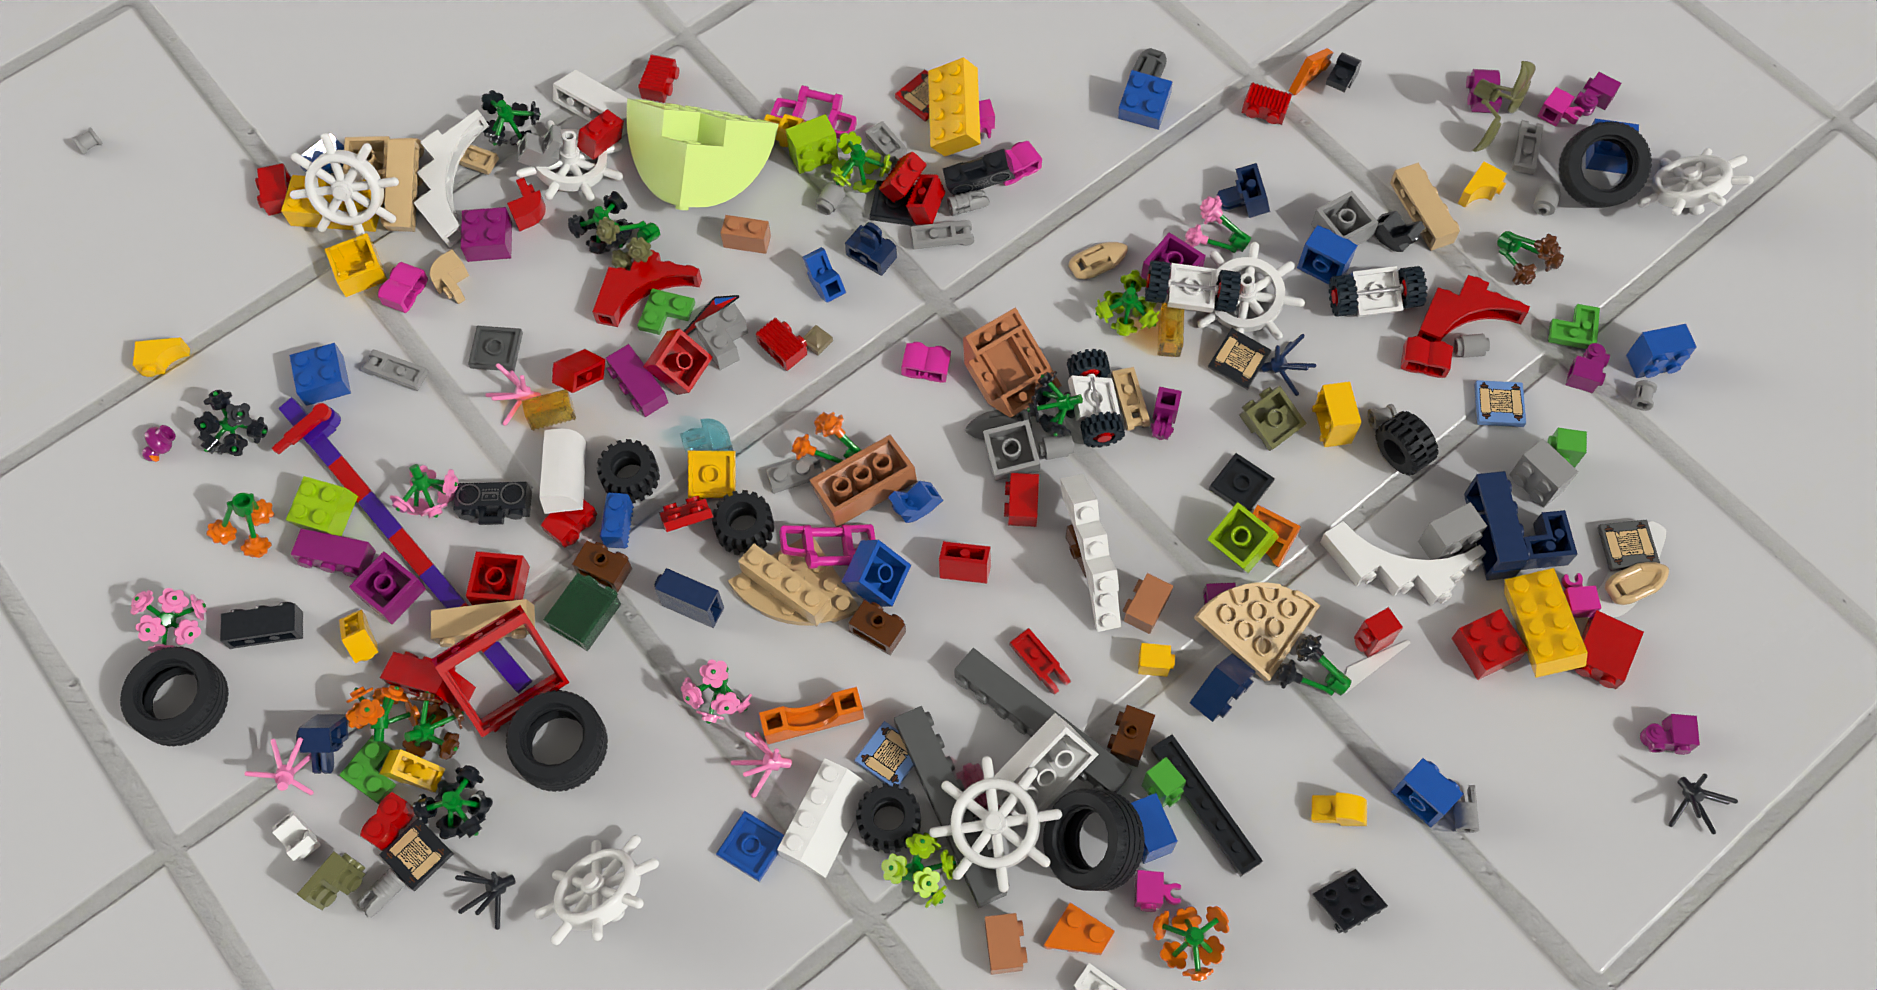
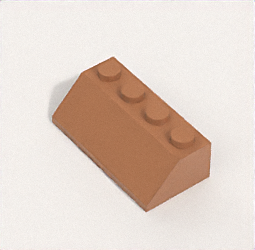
[810,434,917,527]

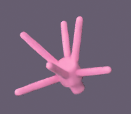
[486,363,541,426]
[731,731,792,798]
[244,737,314,795]

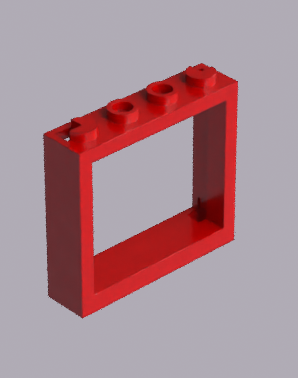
[431,605,570,738]

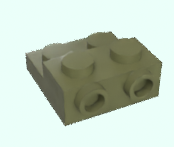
[1239,386,1307,451]
[297,851,366,911]

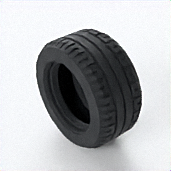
[1558,121,1652,208]
[120,646,229,747]
[505,690,608,792]
[1043,788,1145,891]

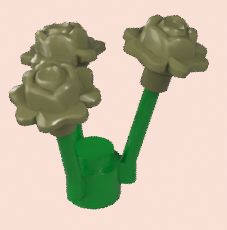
[596,217,661,271]

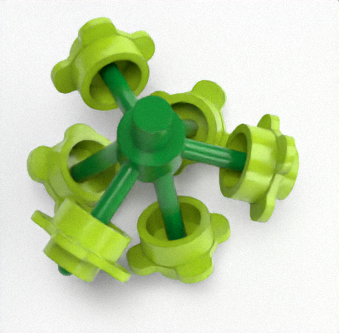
[1095,270,1160,336]

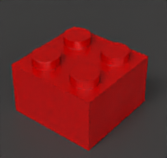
[643,328,713,395]
[466,551,530,606]
[1451,609,1528,680]

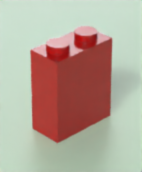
[1573,610,1644,689]

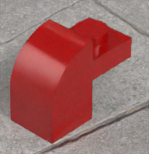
[507,177,546,232]

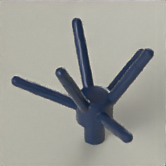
[1262,334,1317,396]

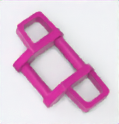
[770,85,857,139]
[779,524,876,569]

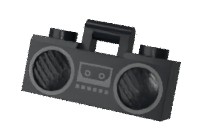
[943,149,1015,195]
[454,482,532,525]

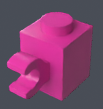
[1537,87,1584,127]
[979,99,995,139]
[1561,573,1601,618]
[1134,870,1181,912]

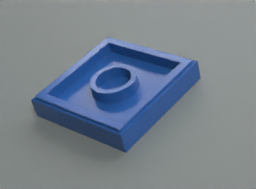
[716,810,784,883]

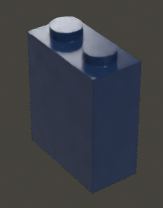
[654,568,724,628]

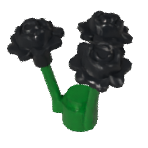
[1276,634,1352,696]

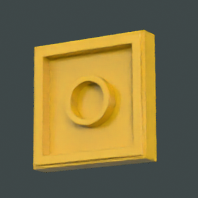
[688,450,736,498]

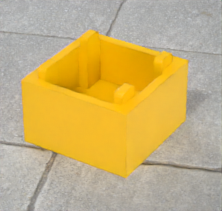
[325,233,388,297]
[1311,381,1362,447]

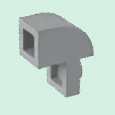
[518,124,563,167]

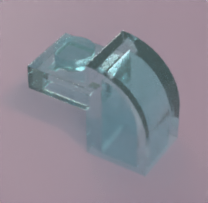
[680,418,733,452]

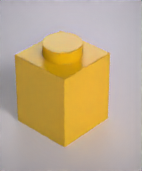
[1138,643,1175,677]

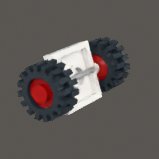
[1145,260,1241,313]
[1328,266,1428,317]
[1067,349,1125,448]

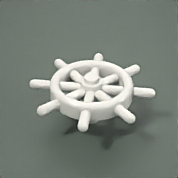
[516,120,623,201]
[290,133,399,236]
[1638,148,1754,216]
[1197,242,1305,340]
[929,756,1062,892]
[535,835,659,945]

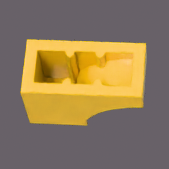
[1458,161,1507,207]
[133,337,190,377]
[339,609,378,663]
[379,749,446,792]

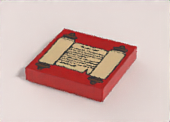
[895,69,930,122]

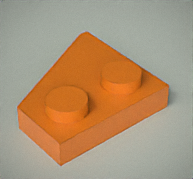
[1288,48,1334,95]
[1252,504,1301,567]
[1043,902,1115,955]

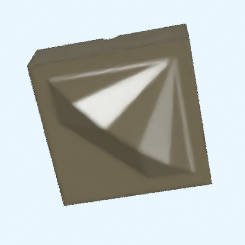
[803,325,833,356]

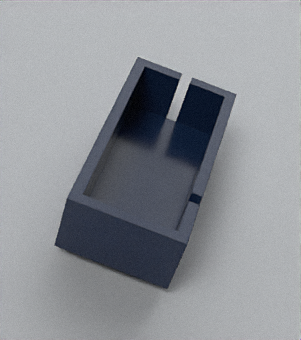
[1464,471,1530,581]

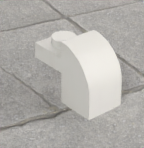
[272,810,321,862]

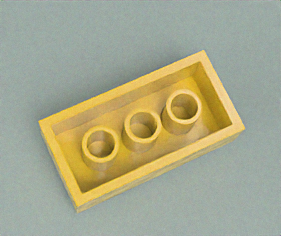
[928,57,981,157]
[281,175,383,232]
[1504,568,1588,678]

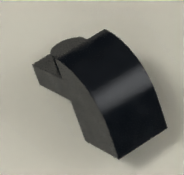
[1326,52,1362,93]
[1374,211,1426,252]

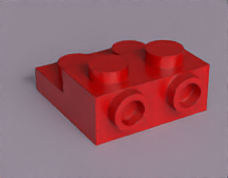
[659,495,713,532]

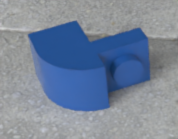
[802,247,846,303]
[888,481,944,523]

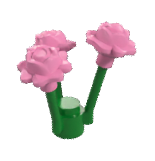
[1185,196,1251,253]

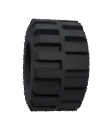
[1375,411,1439,476]
[596,439,660,504]
[712,490,775,555]
[856,783,921,854]

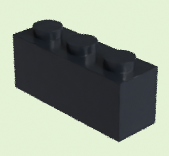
[220,602,303,649]

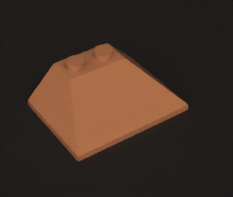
[963,307,1062,418]

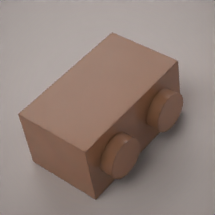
[721,215,771,254]
[1123,573,1173,634]
[984,913,1028,975]

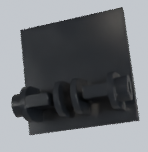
[1313,869,1388,934]

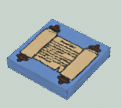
[1474,380,1526,427]
[854,721,914,787]

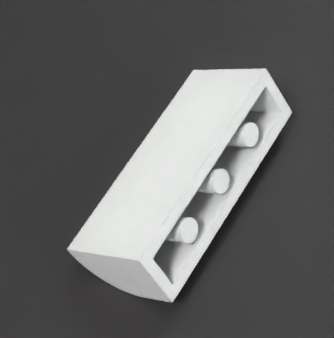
[553,70,627,136]
[539,428,586,514]

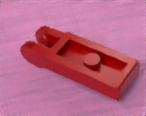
[1009,628,1071,695]

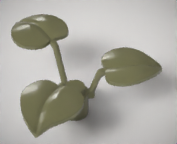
[1472,61,1536,152]

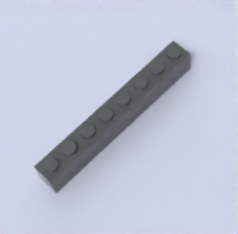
[955,648,1132,793]
[894,706,1009,908]

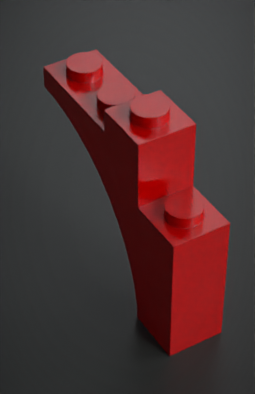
[592,249,702,327]
[1417,275,1530,342]

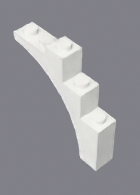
[414,110,489,248]
[1060,474,1121,632]
[1320,521,1486,606]

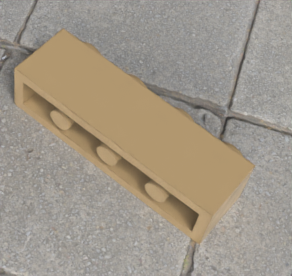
[381,140,420,232]
[1390,163,1460,251]
[738,544,832,627]
[431,599,535,647]

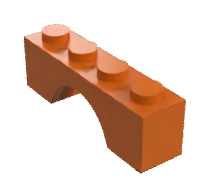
[759,687,864,744]

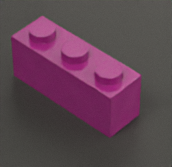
[606,344,668,417]
[291,529,376,578]

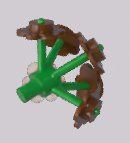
[402,691,464,760]

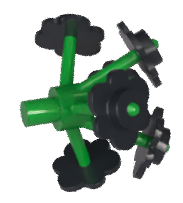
[481,90,541,146]
[1027,371,1083,438]

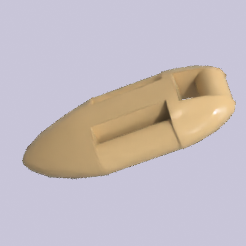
[1068,242,1128,279]
[1605,562,1669,605]

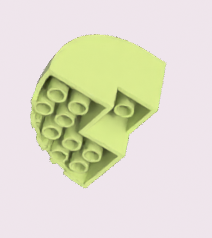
[627,98,778,210]

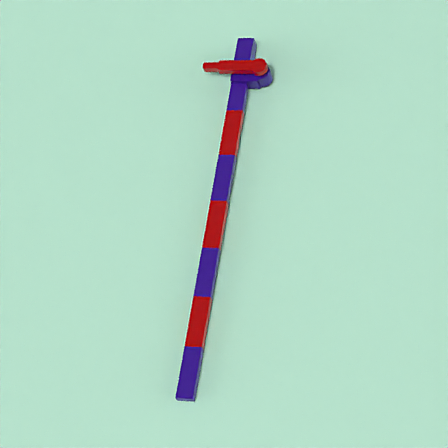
[272,397,533,694]

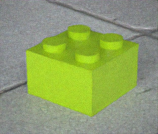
[786,114,839,174]
[285,476,358,536]
[1207,502,1279,573]

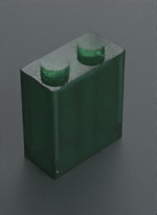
[543,573,621,651]

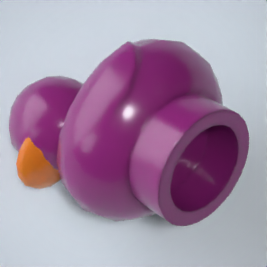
[142,425,176,462]

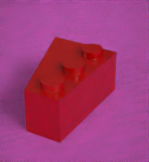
[380,651,476,712]

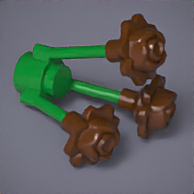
[1497,231,1564,285]

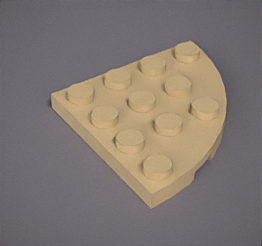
[728,537,859,626]
[1194,582,1320,681]

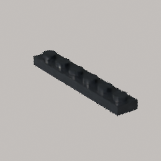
[1151,734,1263,877]

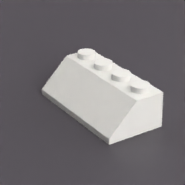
[994,713,1099,827]
[777,758,872,879]

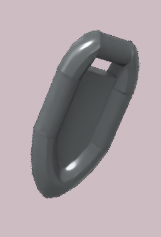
[1132,48,1167,78]
[965,409,1032,440]

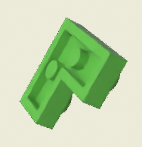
[637,288,695,335]
[1548,304,1600,349]
[339,735,396,804]

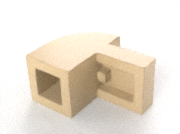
[430,249,469,304]

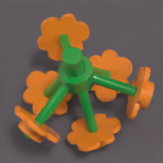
[346,685,420,742]
[1153,906,1229,982]

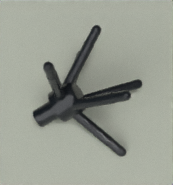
[1669,773,1738,835]
[455,871,516,930]

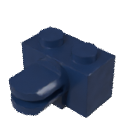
[1217,163,1270,218]
[845,222,897,276]
[296,714,348,774]

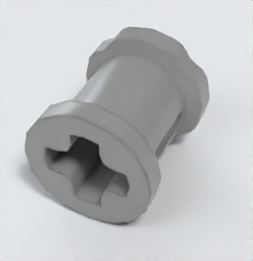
[72,127,103,155]
[1631,380,1657,411]
[1367,404,1397,429]

